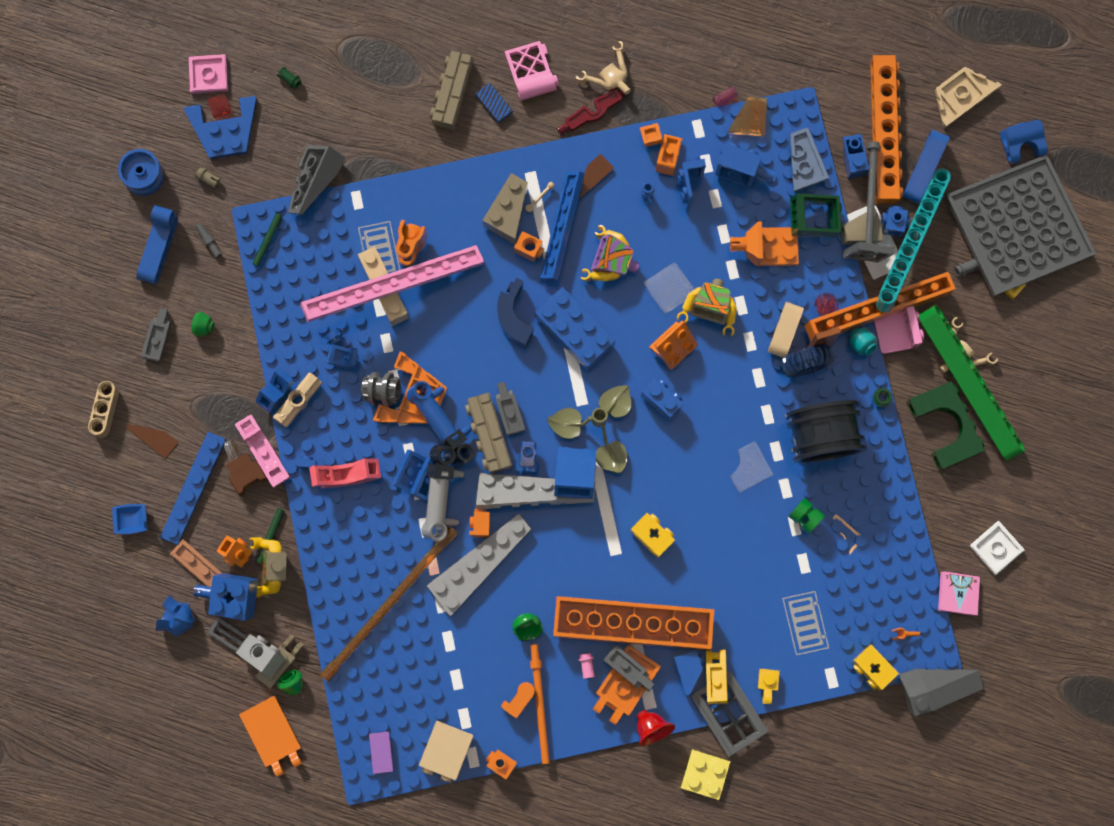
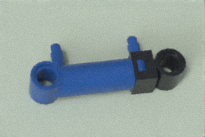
[407,381,475,467]

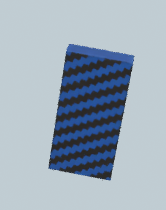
[475,83,513,123]

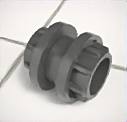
[361,372,402,407]

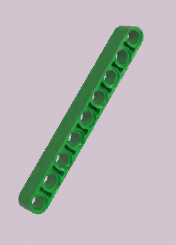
[919,305,1025,461]

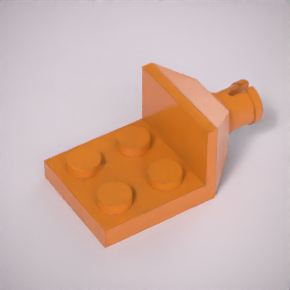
[730,221,799,266]

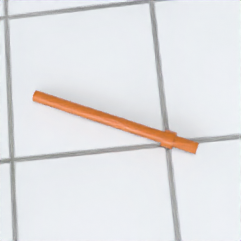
[530,644,550,764]

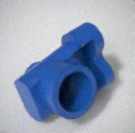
[515,441,539,472]

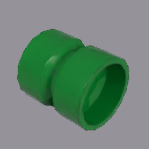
[788,498,825,534]

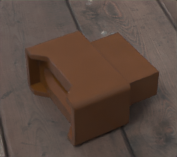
[226,452,268,496]

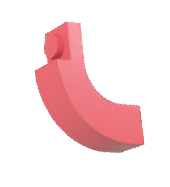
[309,459,381,488]

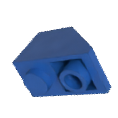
[843,134,869,179]

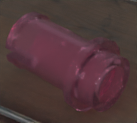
[713,86,738,107]

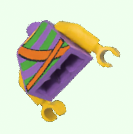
[580,225,639,282]

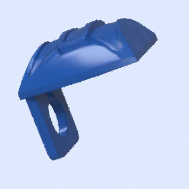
[112,504,148,535]

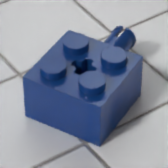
[715,143,776,188]
[194,573,258,620]

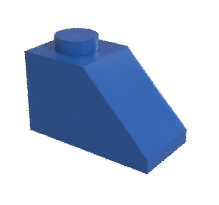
[673,650,705,696]

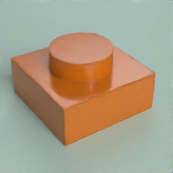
[640,123,663,147]

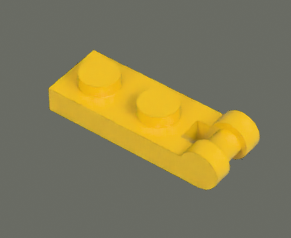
[706,650,728,704]

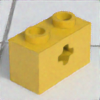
[630,513,675,558]
[852,644,899,691]

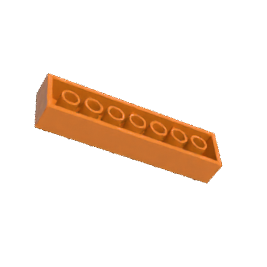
[553,596,714,650]

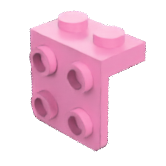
[874,306,924,354]

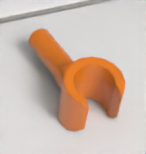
[891,627,920,641]

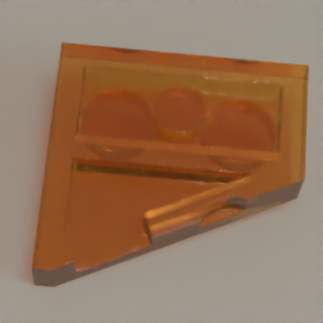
[728,97,767,136]

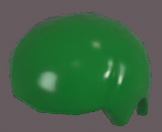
[512,613,543,641]

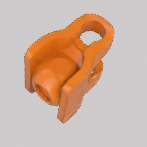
[396,220,428,267]

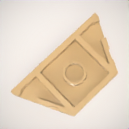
[935,67,1001,128]

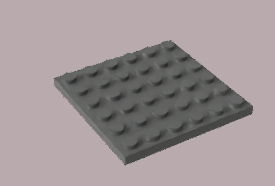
[945,155,1096,297]

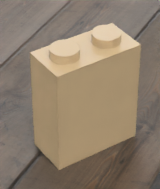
[419,720,474,783]

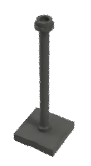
[843,141,894,263]

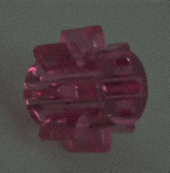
[814,293,839,316]

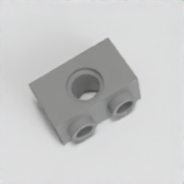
[236,634,285,678]

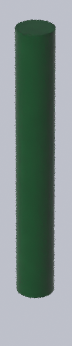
[252,213,283,267]
[256,508,285,564]

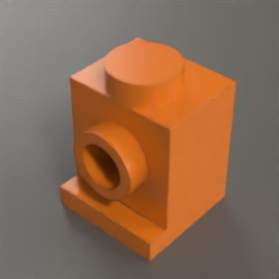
[469,509,490,538]
[486,749,517,780]

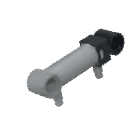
[421,445,464,541]

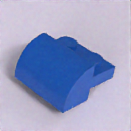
[391,449,435,502]

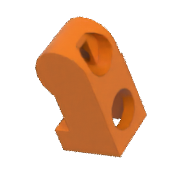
[500,682,535,719]

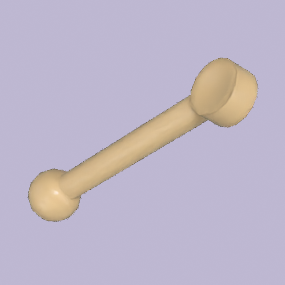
[525,182,555,213]

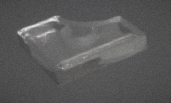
[730,441,774,493]

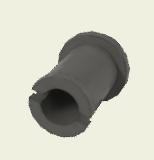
[954,258,979,277]

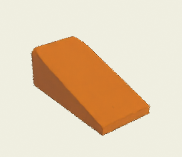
[655,134,682,176]

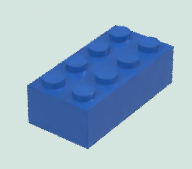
[535,287,615,371]

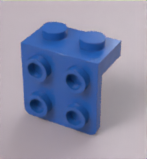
[677,158,706,208]

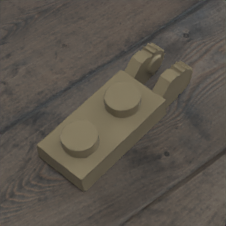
[255,634,304,689]

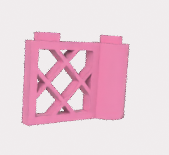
[505,41,559,101]

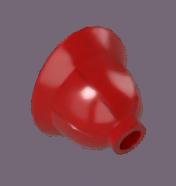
[636,709,676,746]

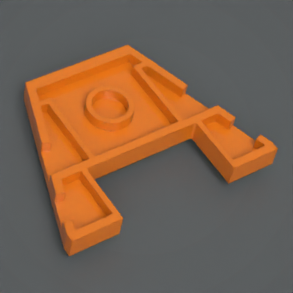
[373,351,447,424]

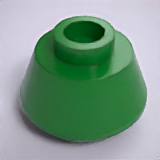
[191,311,215,337]
[277,670,303,696]

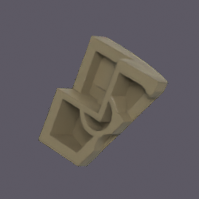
[841,209,883,245]

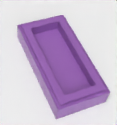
[369,731,394,774]

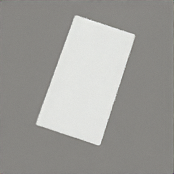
[847,205,898,279]

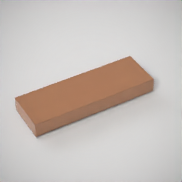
[170,539,222,587]

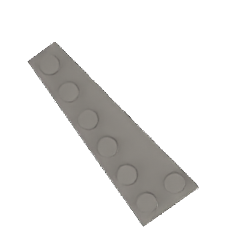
[476,473,595,509]
[427,514,531,617]

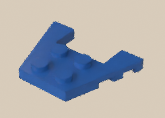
[184,96,257,159]

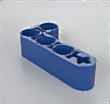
[902,129,950,204]
[137,205,178,285]

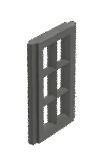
[690,671,768,757]

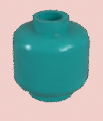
[849,327,877,356]

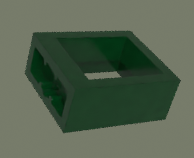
[790,193,843,238]

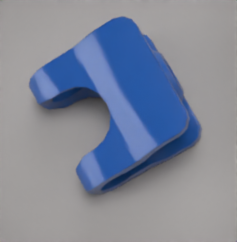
[1000,120,1048,165]

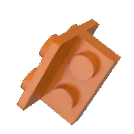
[649,321,698,370]

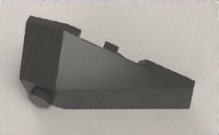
[288,145,345,215]
[898,668,984,716]

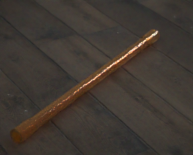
[320,526,458,682]

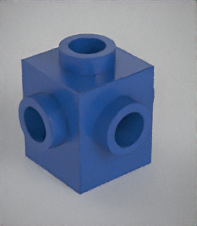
[881,206,910,237]

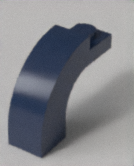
[497,278,534,348]

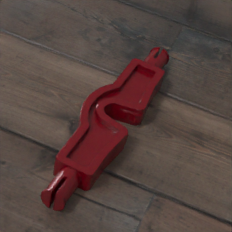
[556,89,631,135]

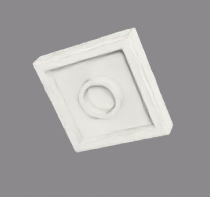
[969,521,1024,575]

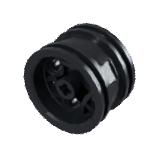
[785,400,867,463]

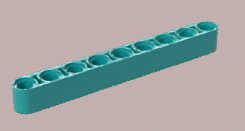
[876,169,951,313]

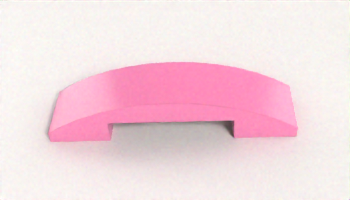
[235,415,290,488]

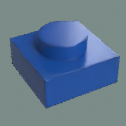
[295,456,318,470]

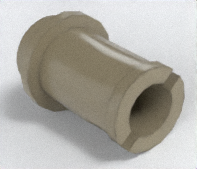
[195,167,221,189]

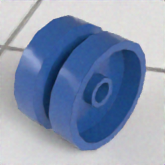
[118,149,164,196]

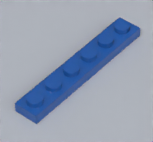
[540,171,585,281]
[160,432,227,545]

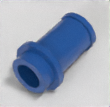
[640,181,655,200]

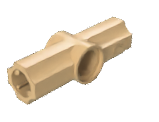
[273,372,322,428]

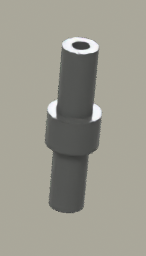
[195,223,222,258]

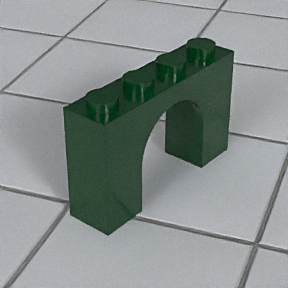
[906,381,985,472]

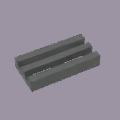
[207,617,248,652]

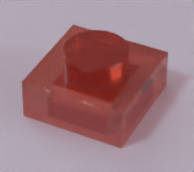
[207,93,232,118]

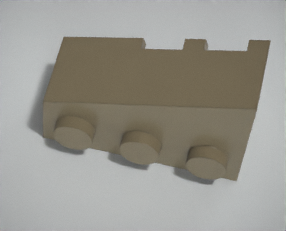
[482,173,528,244]

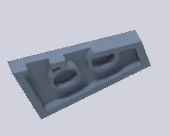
[790,127,829,193]

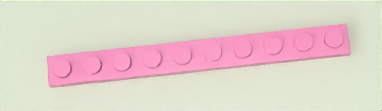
[300,245,484,322]

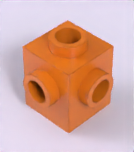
[216,535,253,568]

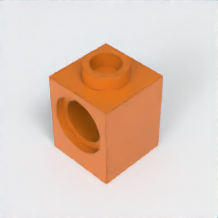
[514,231,544,262]

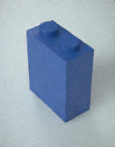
[554,447,596,499]

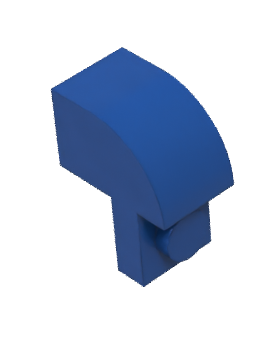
[255,367,294,414]

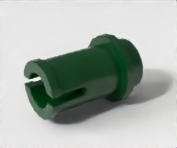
[277,67,302,89]

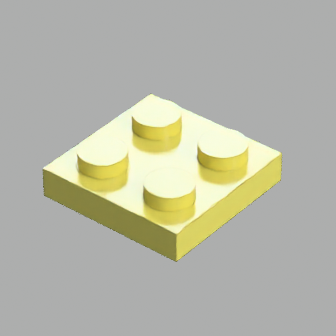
[681,750,730,800]

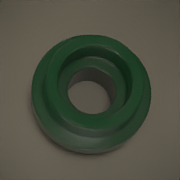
[873,388,892,407]

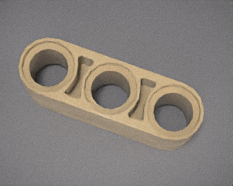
[768,302,804,358]
[88,381,119,438]

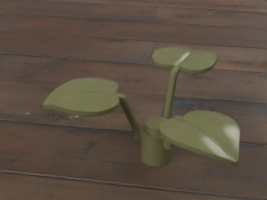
[547,385,631,473]

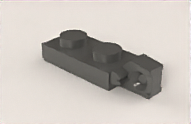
[141,308,171,363]
[495,382,525,437]
[603,645,655,692]

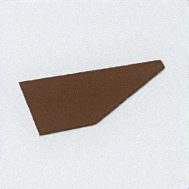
[578,154,614,200]
[125,424,179,458]

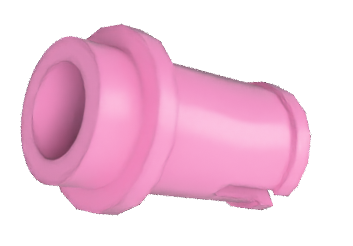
[578,653,595,678]

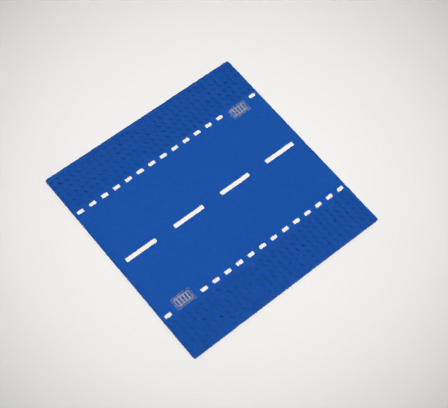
[232,87,962,805]

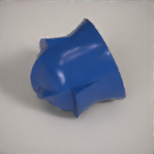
[156,595,195,637]

